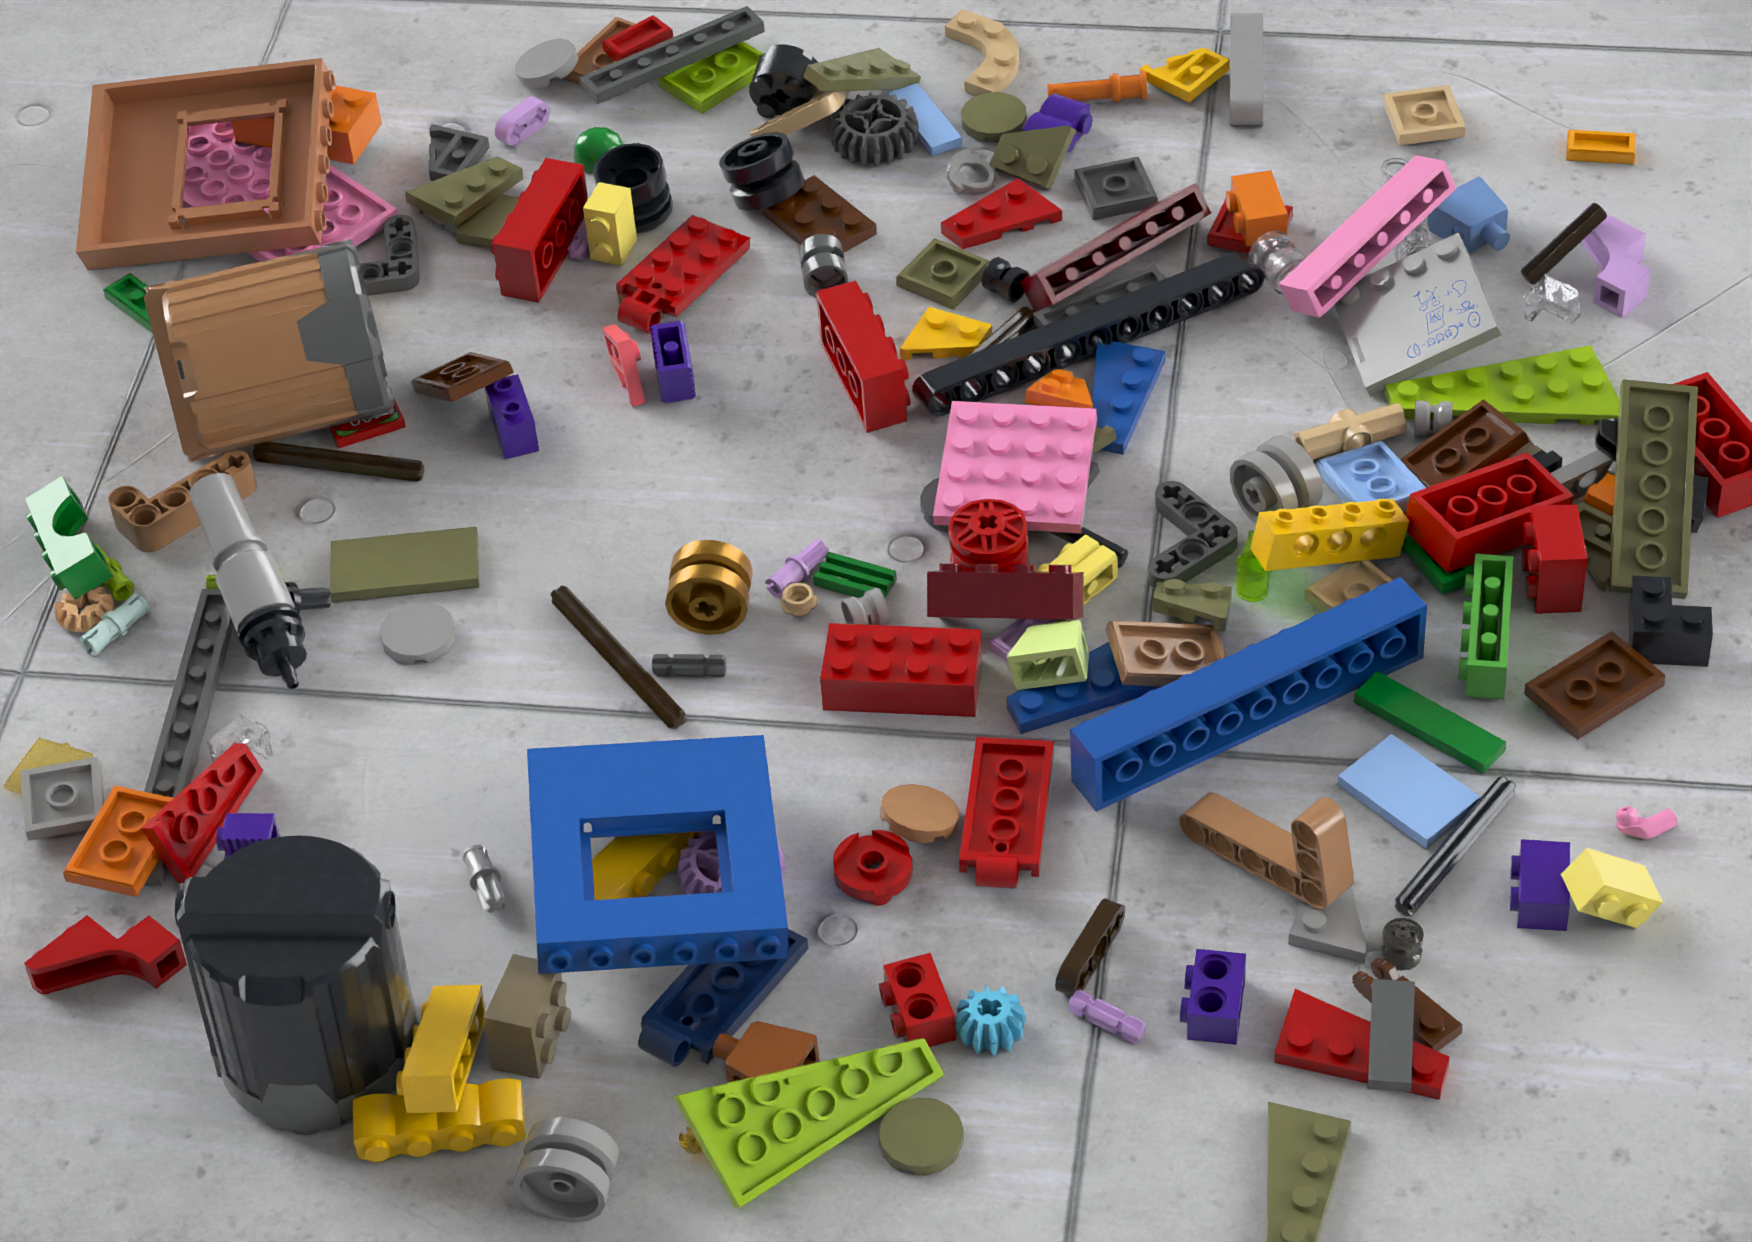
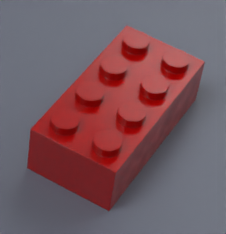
[491,158,588,303]
[816,280,911,433]
[1674,372,1752,518]
[1405,452,1574,573]
[820,623,983,717]

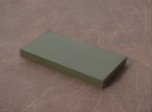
[330,526,479,602]

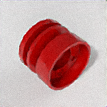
[949,499,1029,571]

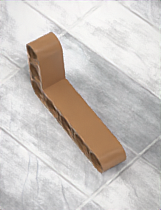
[1179,792,1354,910]

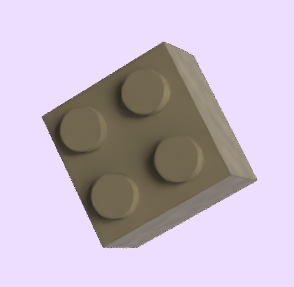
[483,954,571,1079]

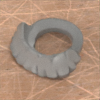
[946,148,995,194]

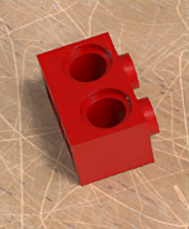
[878,952,956,1047]

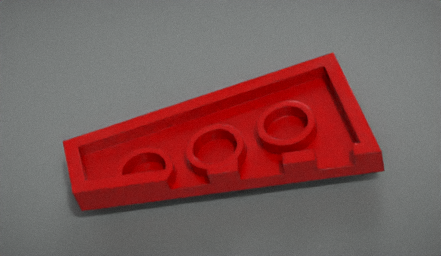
[140,743,264,883]

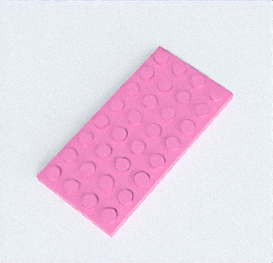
[183,122,398,261]

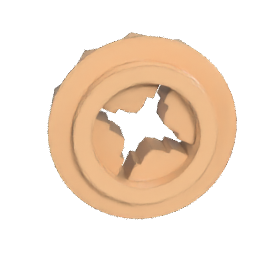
[55,587,115,632]

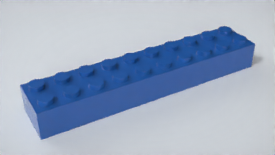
[1070,577,1427,812]

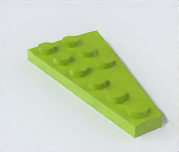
[1384,345,1620,425]

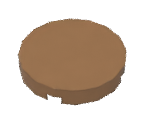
[880,784,959,843]

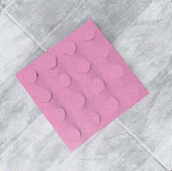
[933,401,1097,534]

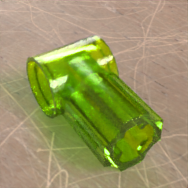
[1236,530,1272,602]

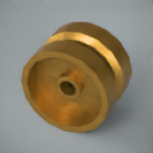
[665,540,753,635]

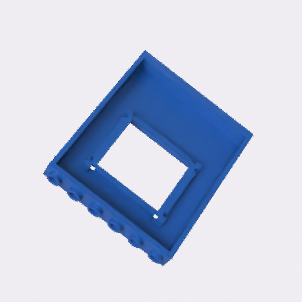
[527,735,788,974]

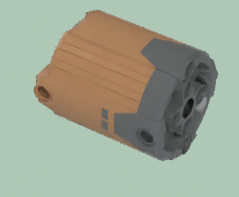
[144,239,395,462]

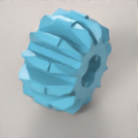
[955,984,1026,1057]

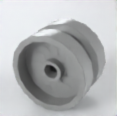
[1230,435,1323,523]
[513,1117,620,1222]

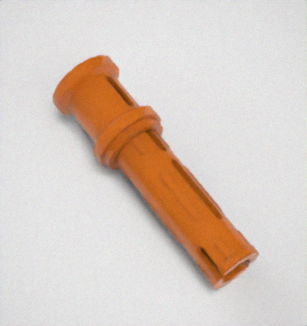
[1047,71,1148,103]

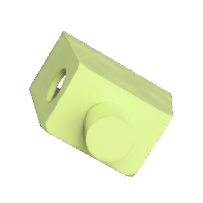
[1007,619,1089,690]

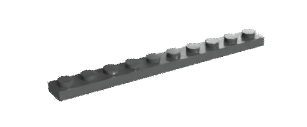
[144,589,234,886]

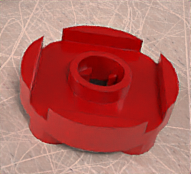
[833,830,913,906]

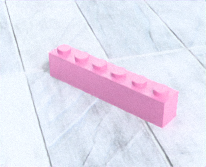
[1279,155,1456,318]

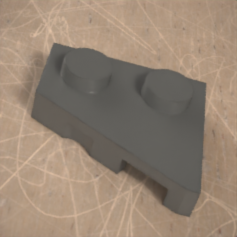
[428,124,490,181]

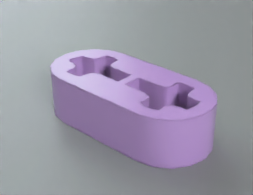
[495,96,550,146]

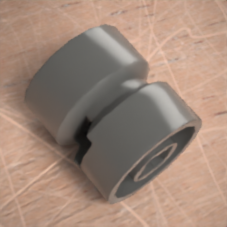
[799,234,848,298]

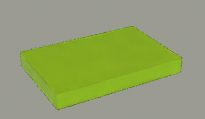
[658,41,763,114]

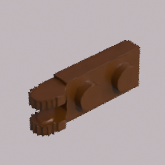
[1352,957,1463,1051]

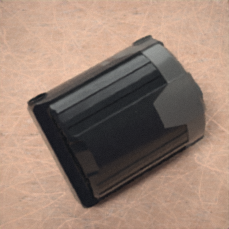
[175,835,420,1135]

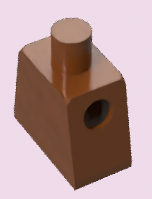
[713,1021,820,1083]

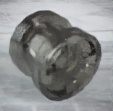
[1381,918,1424,971]

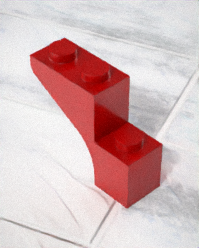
[24,915,187,994]

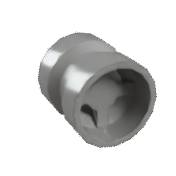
[1414,401,1452,437]
[841,588,890,625]

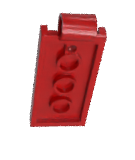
[616,215,750,334]
[959,737,1054,889]

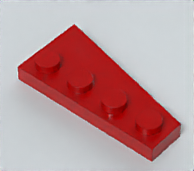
[1274,989,1450,1100]

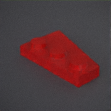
[940,178,1063,249]

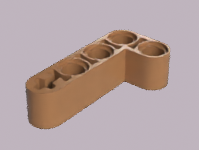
[108,450,257,552]

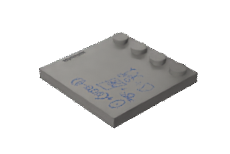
[1334,232,1502,396]

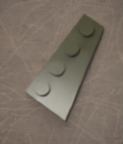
[804,48,921,92]
[1267,1101,1351,1242]

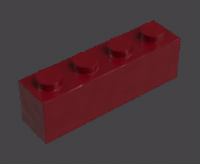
[927,563,1084,620]

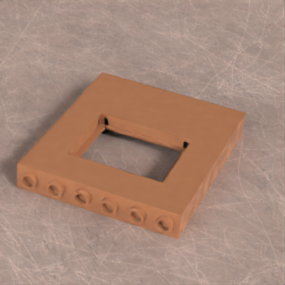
[76,58,336,270]

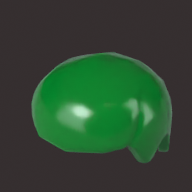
[574,127,624,173]

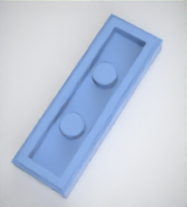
[888,83,962,157]

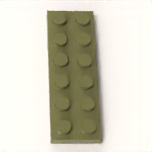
[1609,379,1698,599]

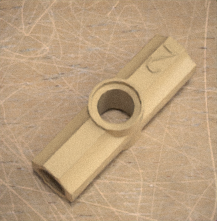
[1294,403,1407,460]

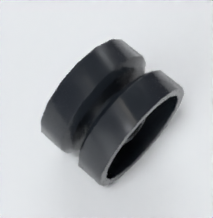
[719,132,805,211]

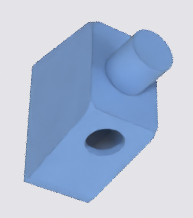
[1427,177,1510,252]

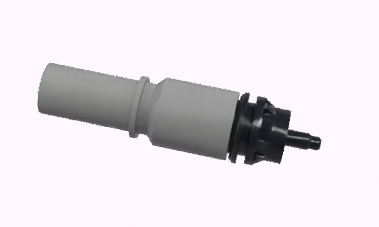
[189,473,331,689]

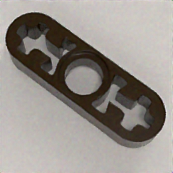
[1055,898,1125,997]

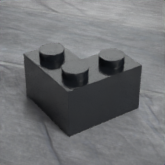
[1628,576,1713,667]

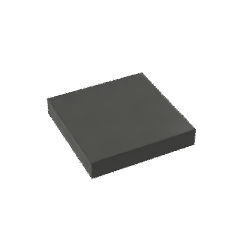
[1074,156,1158,220]

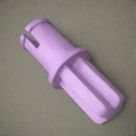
[765,539,829,599]

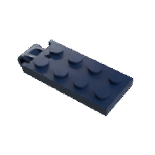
[638,929,809,1067]

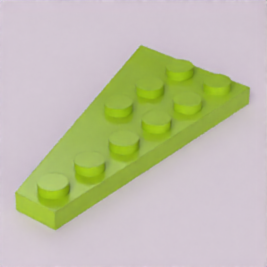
[673,1038,944,1208]

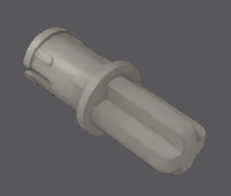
[462,845,505,913]

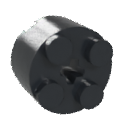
[749,44,818,118]

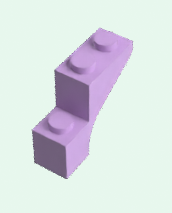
[1581,205,1650,318]

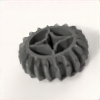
[829,92,919,166]

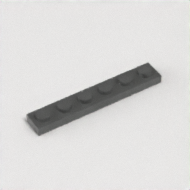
[580,6,765,104]

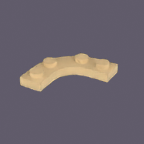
[945,9,1020,96]

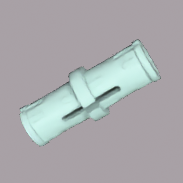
[79,593,150,656]

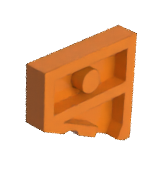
[1024,369,1093,409]

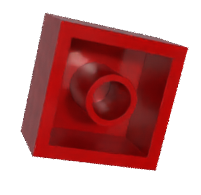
[1521,504,1587,614]

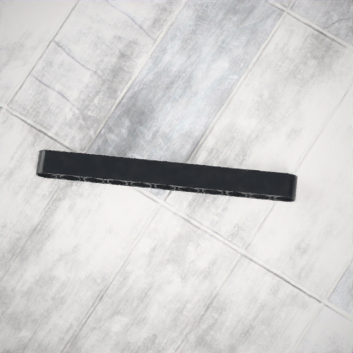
[912,251,1265,416]

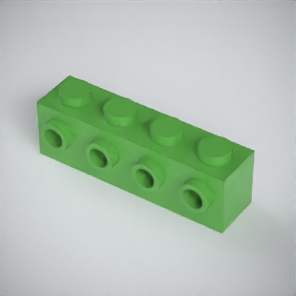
[1458,554,1514,700]

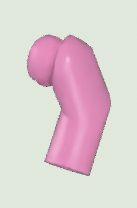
[1616,806,1678,839]

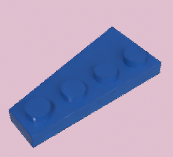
[1092,338,1166,455]
[1006,642,1162,734]

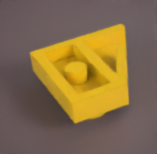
[1140,47,1230,103]
[900,307,992,360]

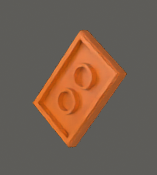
[63,786,173,897]

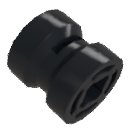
[981,257,1030,302]

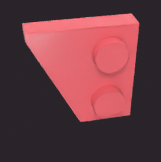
[602,324,646,407]

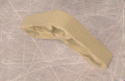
[749,88,851,137]

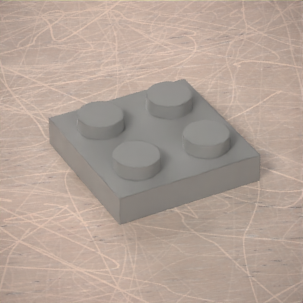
[21,757,104,841]

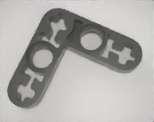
[358,215,420,296]
[1148,481,1238,589]

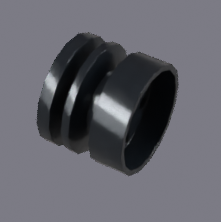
[593,143,673,233]

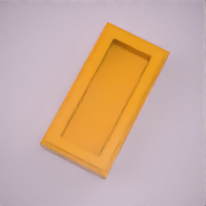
[1566,130,1636,164]

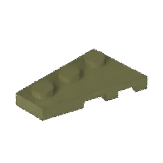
[405,156,523,227]

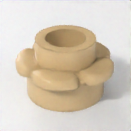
[781,583,817,617]

